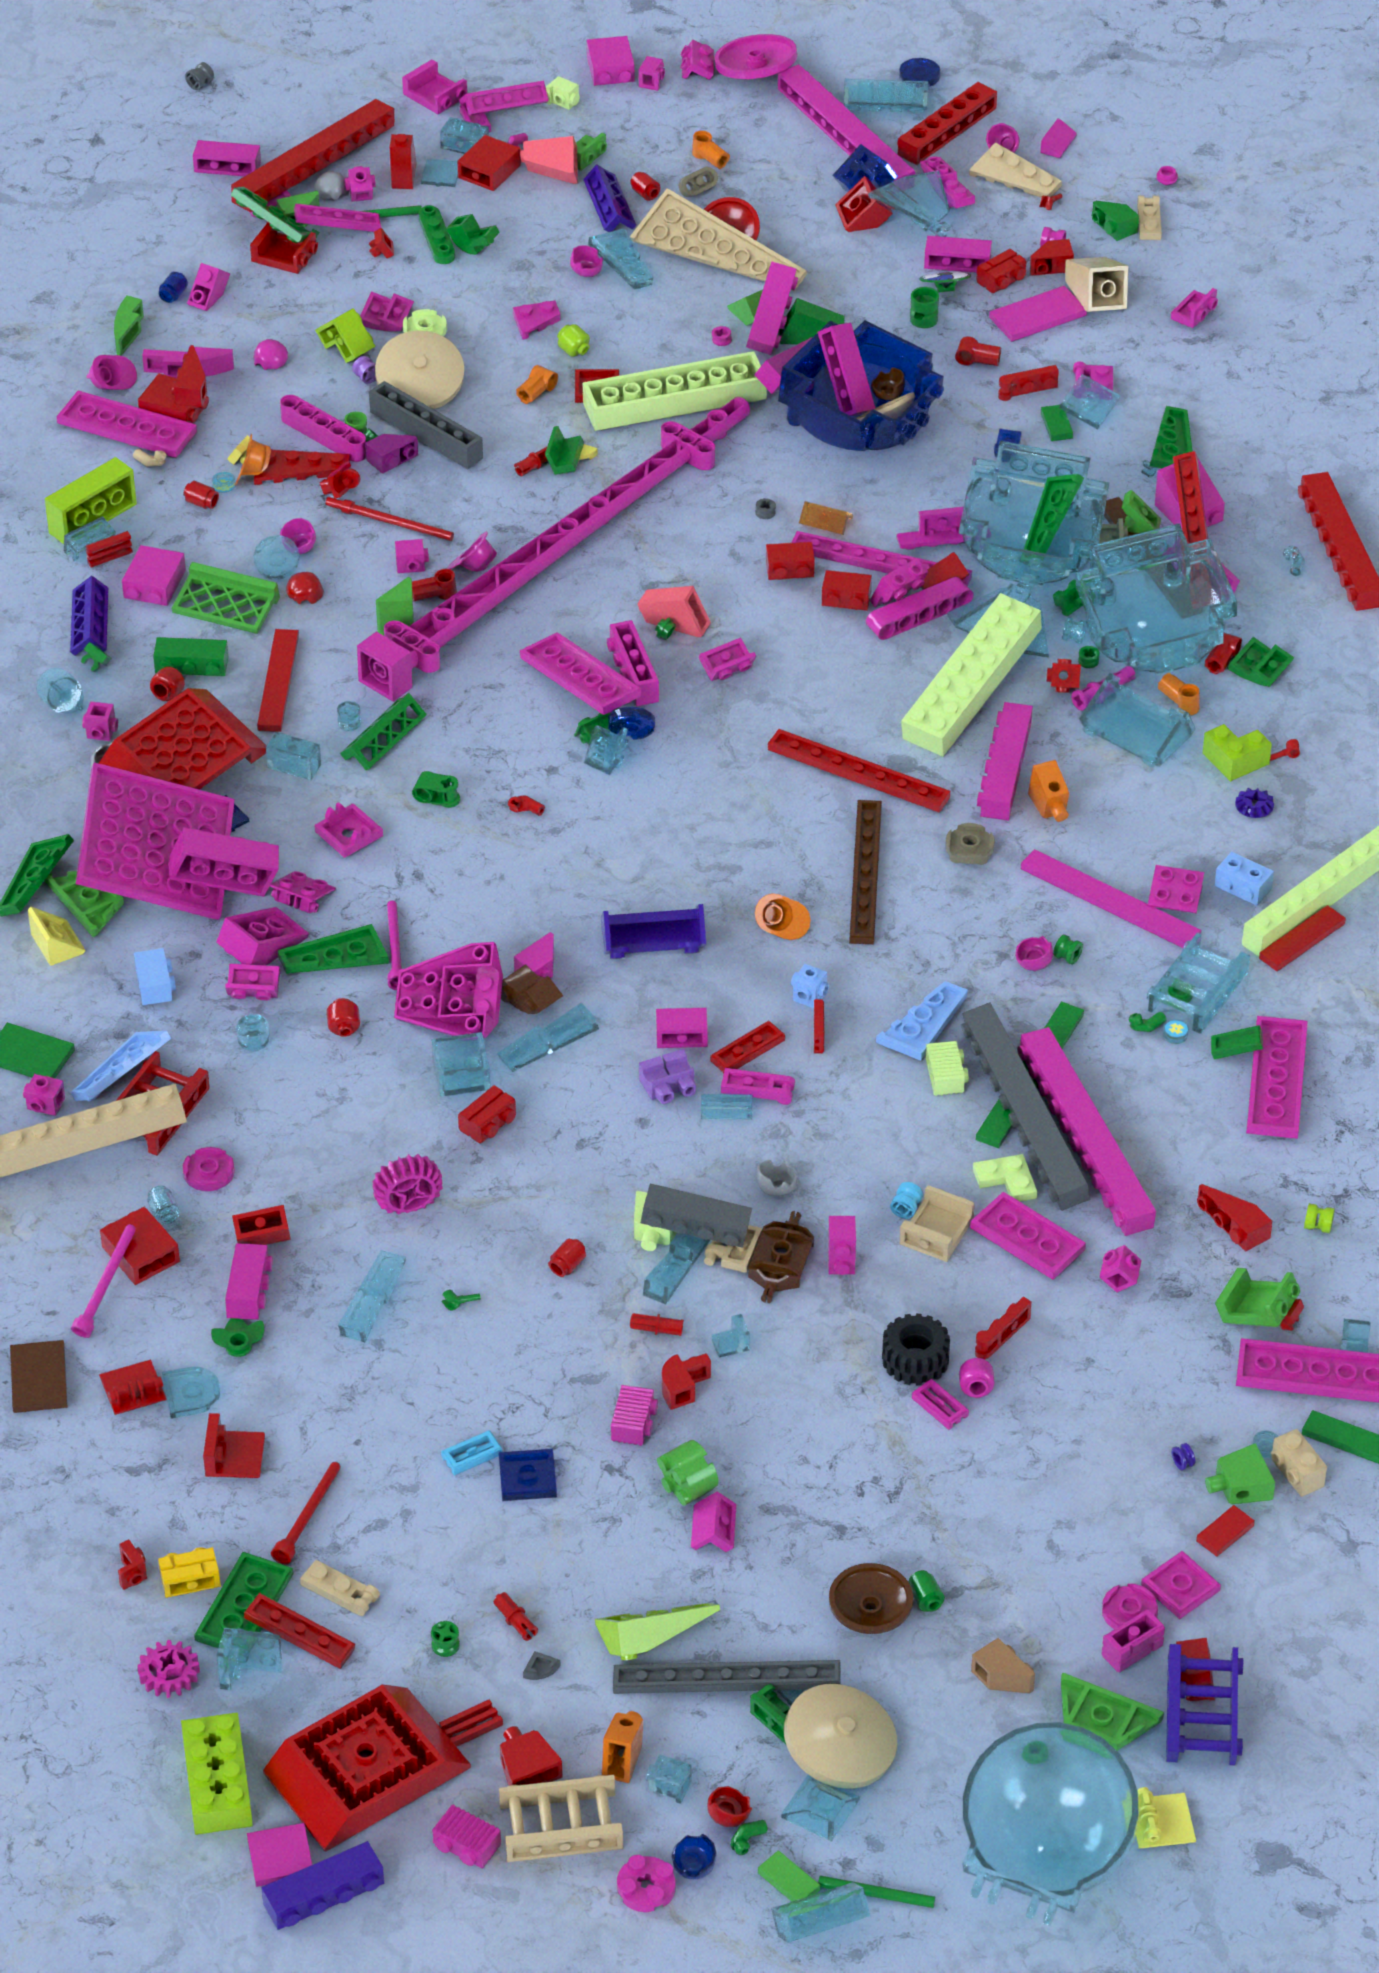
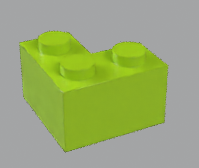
[315,308,376,363]
[1202,724,1272,782]

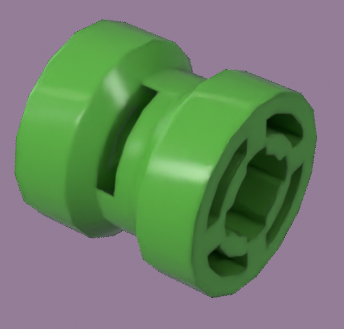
[344,411,367,432]

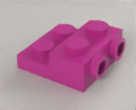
[870,558,928,608]

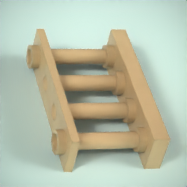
[499,1775,623,1862]

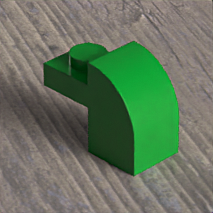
[446,214,500,255]

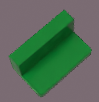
[545,426,584,475]

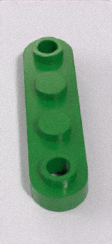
[419,205,455,264]

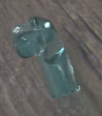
[1283,546,1305,576]

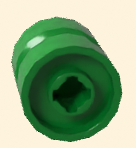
[910,287,939,329]

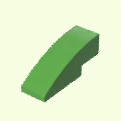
[114,295,144,356]

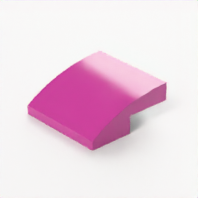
[360,291,414,331]

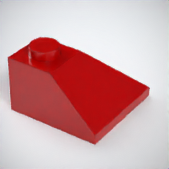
[835,176,893,232]

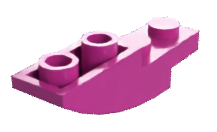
[920,156,975,208]
[142,346,234,378]

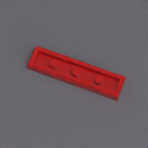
[1259,905,1346,971]
[244,1593,355,1669]

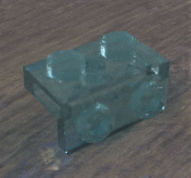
[584,725,628,775]

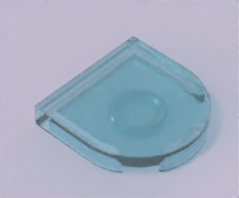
[162,1367,220,1419]

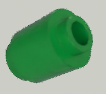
[908,1570,945,1612]

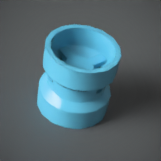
[890,1182,923,1219]

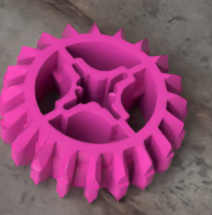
[372,1154,443,1215]

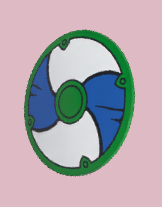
[919,272,971,293]

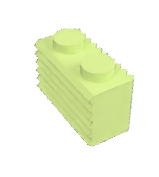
[925,1041,969,1096]

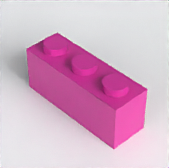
[193,140,261,176]
[924,235,992,273]
[225,1243,273,1320]

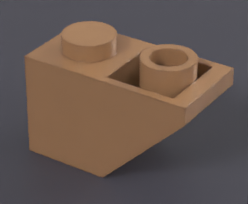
[971,1638,1035,1693]

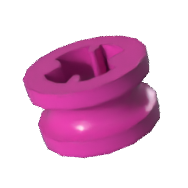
[711,326,732,346]

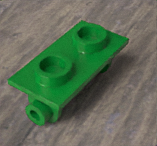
[574,708,625,744]

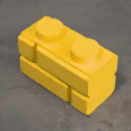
[158,1547,221,1598]

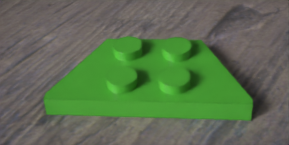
[45,871,124,937]
[1061,1673,1164,1751]

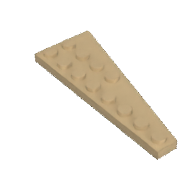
[630,188,807,291]

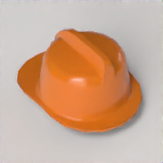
[235,434,271,486]
[754,893,811,940]

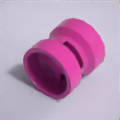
[1040,227,1066,247]

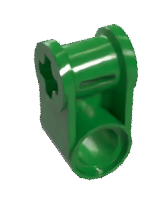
[412,771,460,808]

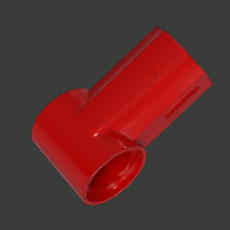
[955,336,1002,366]
[412,569,457,601]
[1205,631,1242,674]

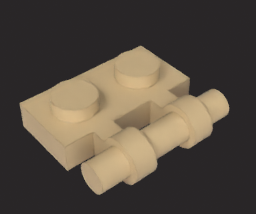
[704,1225,762,1273]

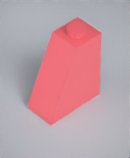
[520,136,578,184]
[637,586,711,637]

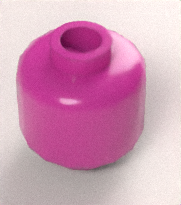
[959,1358,995,1398]

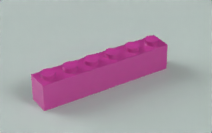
[977,702,1033,821]

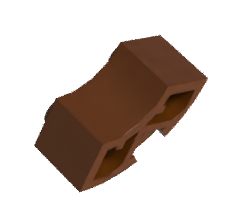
[501,964,563,1014]

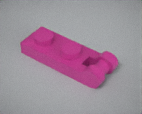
[721,1068,795,1105]

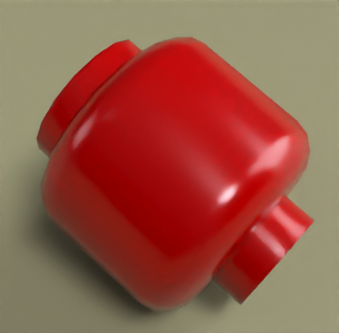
[150,667,185,701]
[326,998,360,1037]

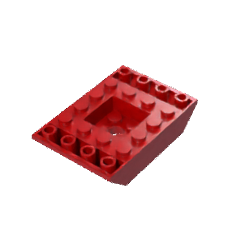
[263,1684,471,1852]

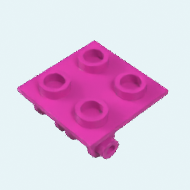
[1147,865,1204,913]
[270,871,336,913]

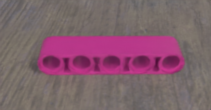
[280,395,366,462]
[866,577,974,640]

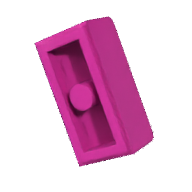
[1040,118,1077,158]

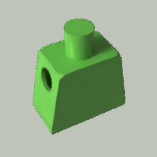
[1205,1443,1275,1505]

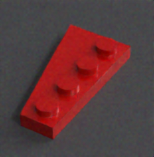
[254,449,350,485]

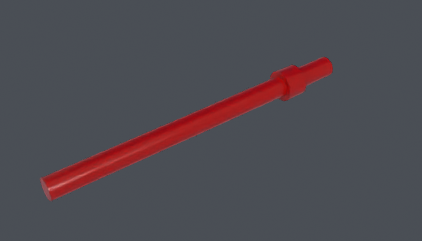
[325,497,454,541]

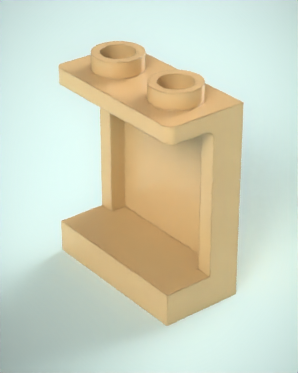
[899,1185,974,1262]

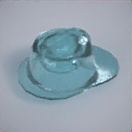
[36,668,84,714]

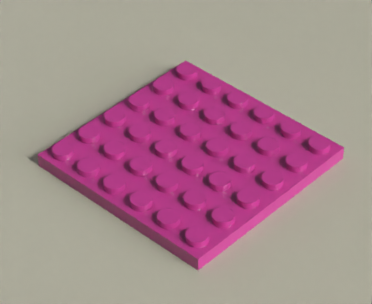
[76,762,235,920]

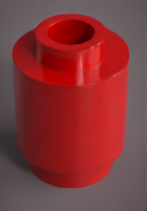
[630,172,661,201]
[183,480,219,509]
[548,1238,586,1277]

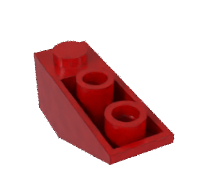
[171,345,207,407]
[1197,1184,1273,1252]

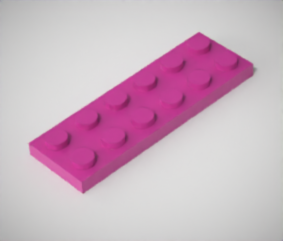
[56,390,197,458]
[519,632,642,715]
[1246,1016,1308,1139]
[1236,1338,1379,1403]

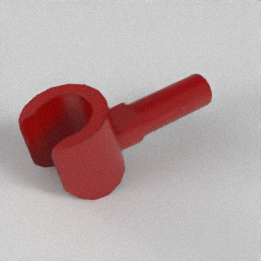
[1039,193,1063,210]
[1270,739,1300,761]

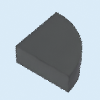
[523,1651,561,1680]

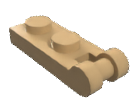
[1137,195,1162,240]
[300,1560,380,1616]

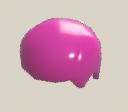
[986,123,1020,153]
[570,245,603,277]
[253,339,288,370]
[280,518,316,555]
[1015,936,1053,971]

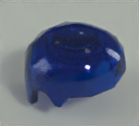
[671,1834,717,1879]

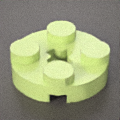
[403,309,447,336]

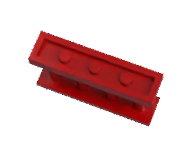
[116,1051,210,1156]

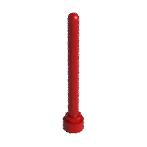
[271,1462,341,1565]

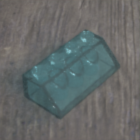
[844,79,928,113]

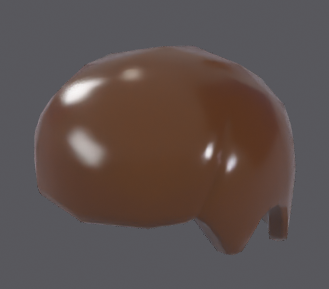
[871,367,905,401]

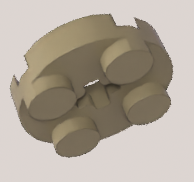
[945,823,995,865]

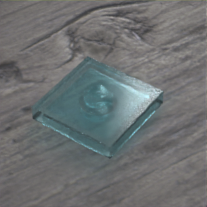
[1059,374,1120,430]

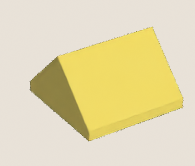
[28,906,86,966]

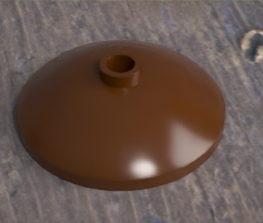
[829,1563,913,1634]

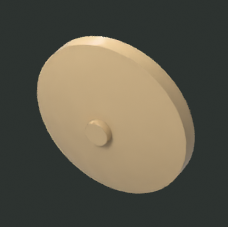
[375,331,464,409]
[784,1684,897,1789]

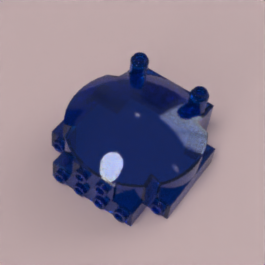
[778,320,944,451]

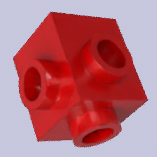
[1046,659,1081,693]

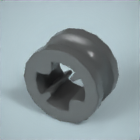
[755,498,776,519]

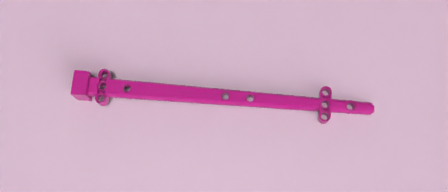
[357,397,750,701]

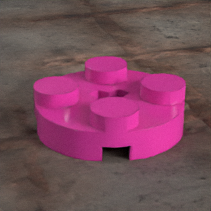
[617,1855,676,1912]

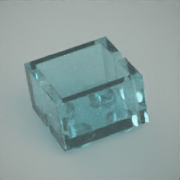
[431,1032,491,1097]

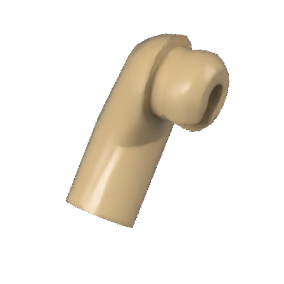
[133,449,167,467]

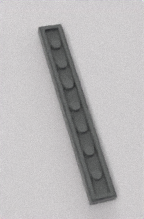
[613,1660,841,1694]

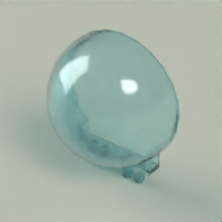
[962,1722,1139,1926]

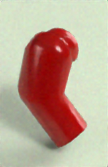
[508,795,545,816]

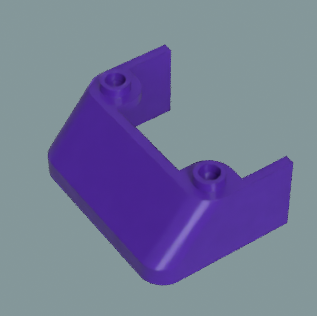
[601,904,706,959]

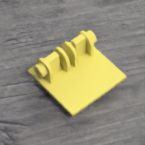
[1128,1787,1196,1849]

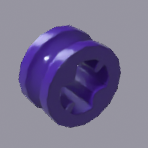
[1171,1443,1196,1470]

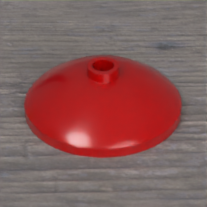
[703,197,760,241]

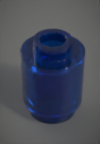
[158,272,188,303]

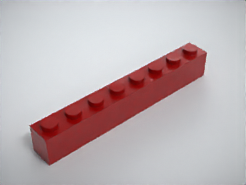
[1298,472,1379,611]

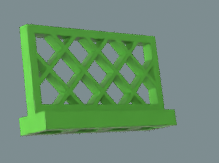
[171,562,280,634]

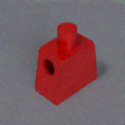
[500,1726,563,1786]

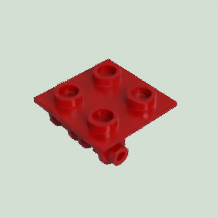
[99,1359,167,1415]

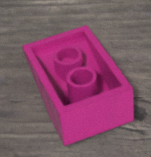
[216,907,309,966]

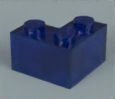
[832,144,897,192]

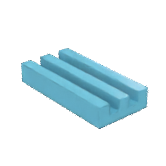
[441,1430,503,1476]

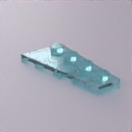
[588,229,653,289]

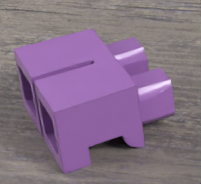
[639,1049,696,1104]

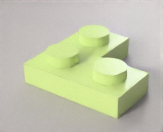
[973,1154,1037,1202]

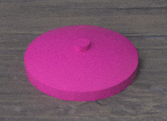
[714,34,797,79]

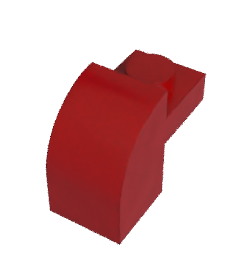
[662,1353,711,1410]

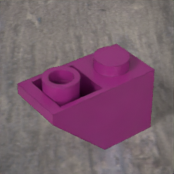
[365,434,418,474]

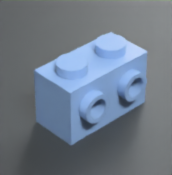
[1215,852,1274,905]
[134,948,176,1005]

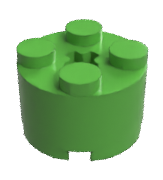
[657,1440,719,1506]

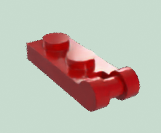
[998,365,1059,401]
[975,1296,1032,1360]

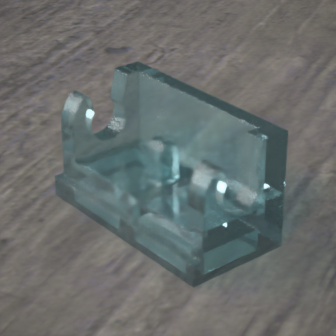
[64,517,116,561]

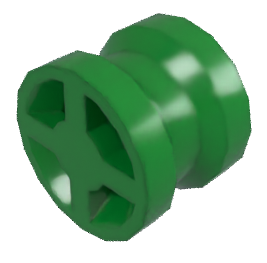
[1053,934,1083,965]
[431,1621,460,1657]

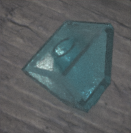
[781,1775,860,1842]

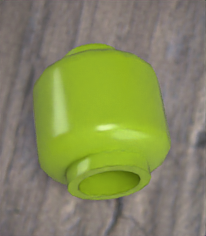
[557,324,590,357]

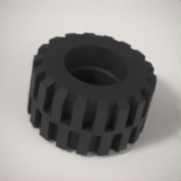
[882,1313,950,1386]

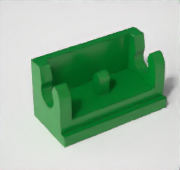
[750,1684,790,1744]

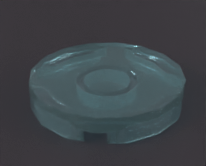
[253,535,300,579]

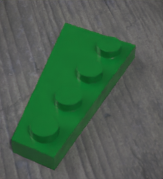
[1149,406,1193,469]
[1020,474,1084,564]
[0,834,74,917]
[278,924,389,974]

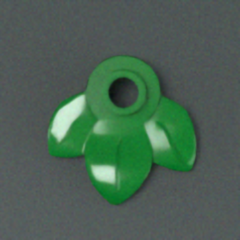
[211,1318,265,1357]

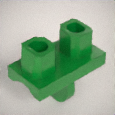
[1053,575,1095,616]

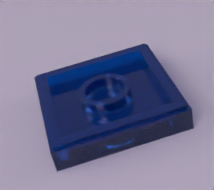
[498,1449,557,1501]

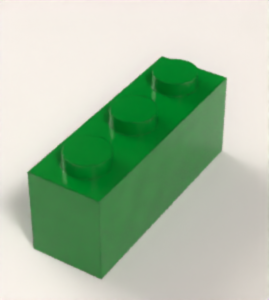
[153,637,229,676]

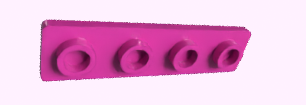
[896,506,990,550]

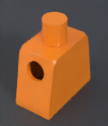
[1028,760,1069,822]
[602,1711,643,1783]

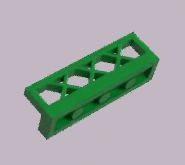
[340,693,427,770]

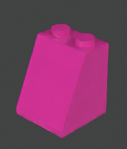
[1155,459,1225,529]

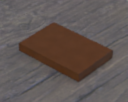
[10,1340,68,1413]

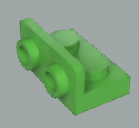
[576,133,607,171]

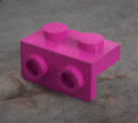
[680,39,714,80]
[1171,288,1218,328]
[698,637,756,681]
[225,964,280,1001]

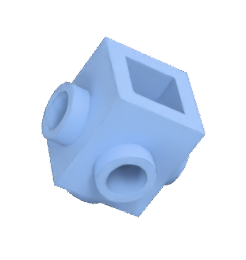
[791,964,829,1008]

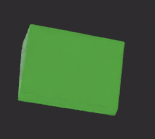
[376,577,414,636]

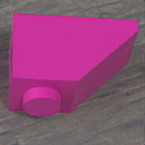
[514,932,554,978]

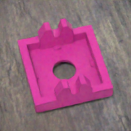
[315,802,383,858]

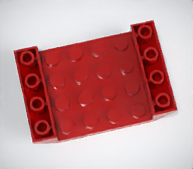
[99,688,270,790]

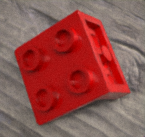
[203,1413,265,1478]

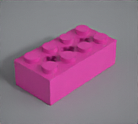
[169,827,279,897]

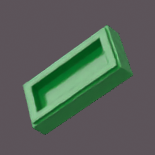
[1041,404,1073,441]
[1211,1025,1263,1060]

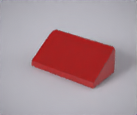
[921,552,969,590]

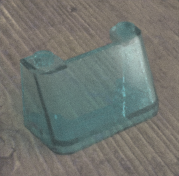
[1079,673,1196,767]

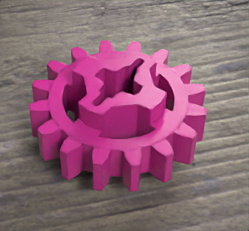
[137,1640,200,1698]

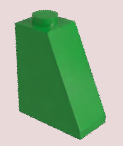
[778,298,845,345]

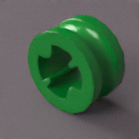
[1078,646,1100,669]

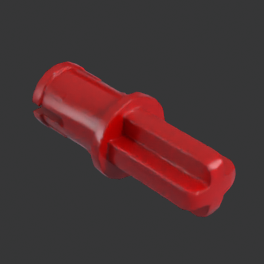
[514,447,548,477]
[630,1313,684,1336]
[493,1592,538,1641]

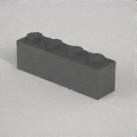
[640,1183,752,1248]

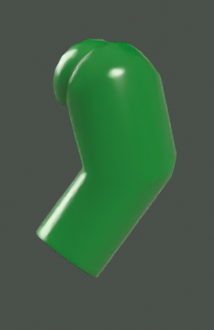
[1129,1012,1167,1032]

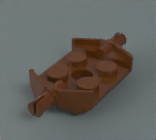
[748,1211,814,1303]

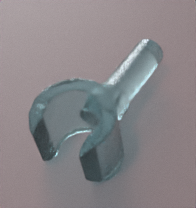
[1141,460,1157,478]

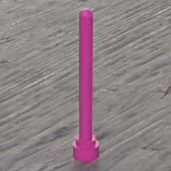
[387,900,402,990]
[70,1224,135,1338]

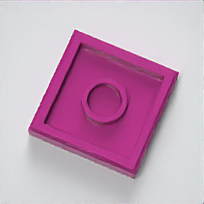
[1141,1551,1221,1619]
[247,1823,312,1887]

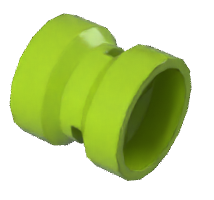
[1304,1203,1335,1234]

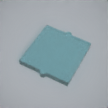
[421,159,458,187]

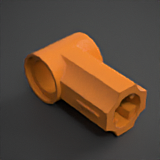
[692,131,730,169]
[516,365,558,404]
[1158,673,1200,716]

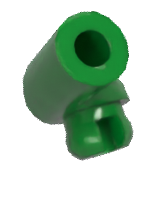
[730,1819,768,1855]

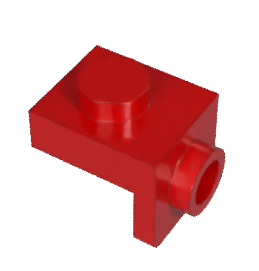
[118,1539,147,1590]

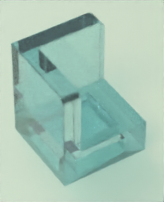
[712,1314,750,1358]
[1340,1319,1371,1353]

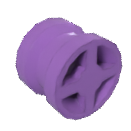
[352,356,376,384]

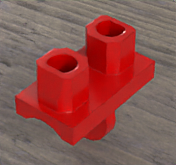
[320,462,361,499]

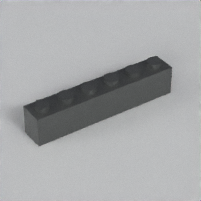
[369,381,483,469]

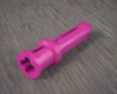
[1071,666,1136,711]

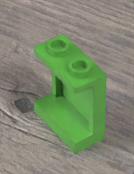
[1215,1268,1300,1327]

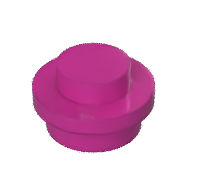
[1156,166,1178,185]

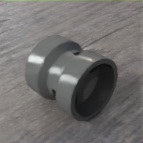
[185,62,214,90]

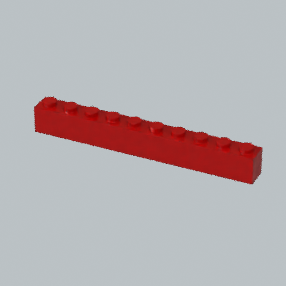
[231,99,395,212]

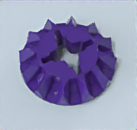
[1235,788,1274,818]

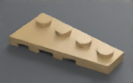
[969,142,1062,198]

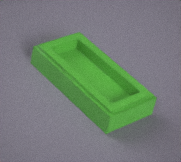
[758,1850,820,1908]

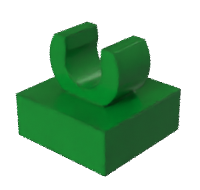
[81,642,112,672]

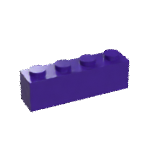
[261,1841,384,1930]

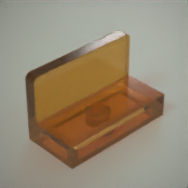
[799,501,853,535]

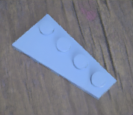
[876,981,968,1061]
[70,1030,171,1102]

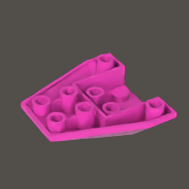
[394,942,503,1039]

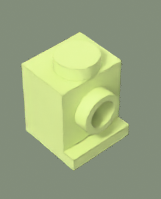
[546,76,580,110]

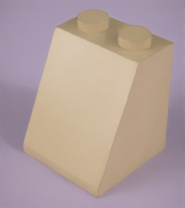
[1065,257,1128,312]

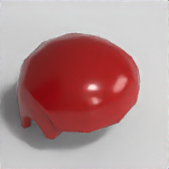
[286,572,324,604]
[707,1786,752,1827]

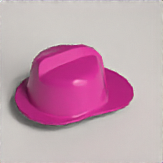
[86,355,137,390]
[446,531,497,572]

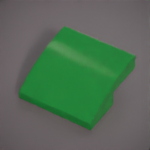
[1227,637,1294,687]

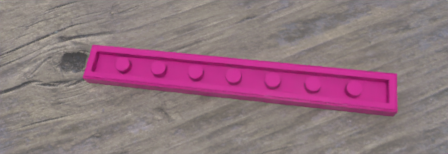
[791,531,972,586]
[1021,849,1201,950]

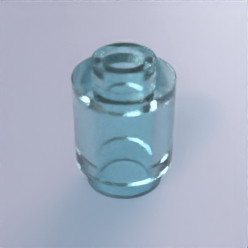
[147,1185,180,1224]

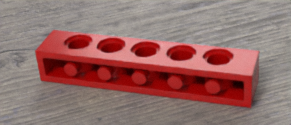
[897,82,997,165]

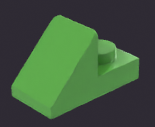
[1122,490,1161,535]

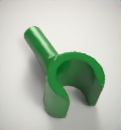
[442,1289,481,1311]

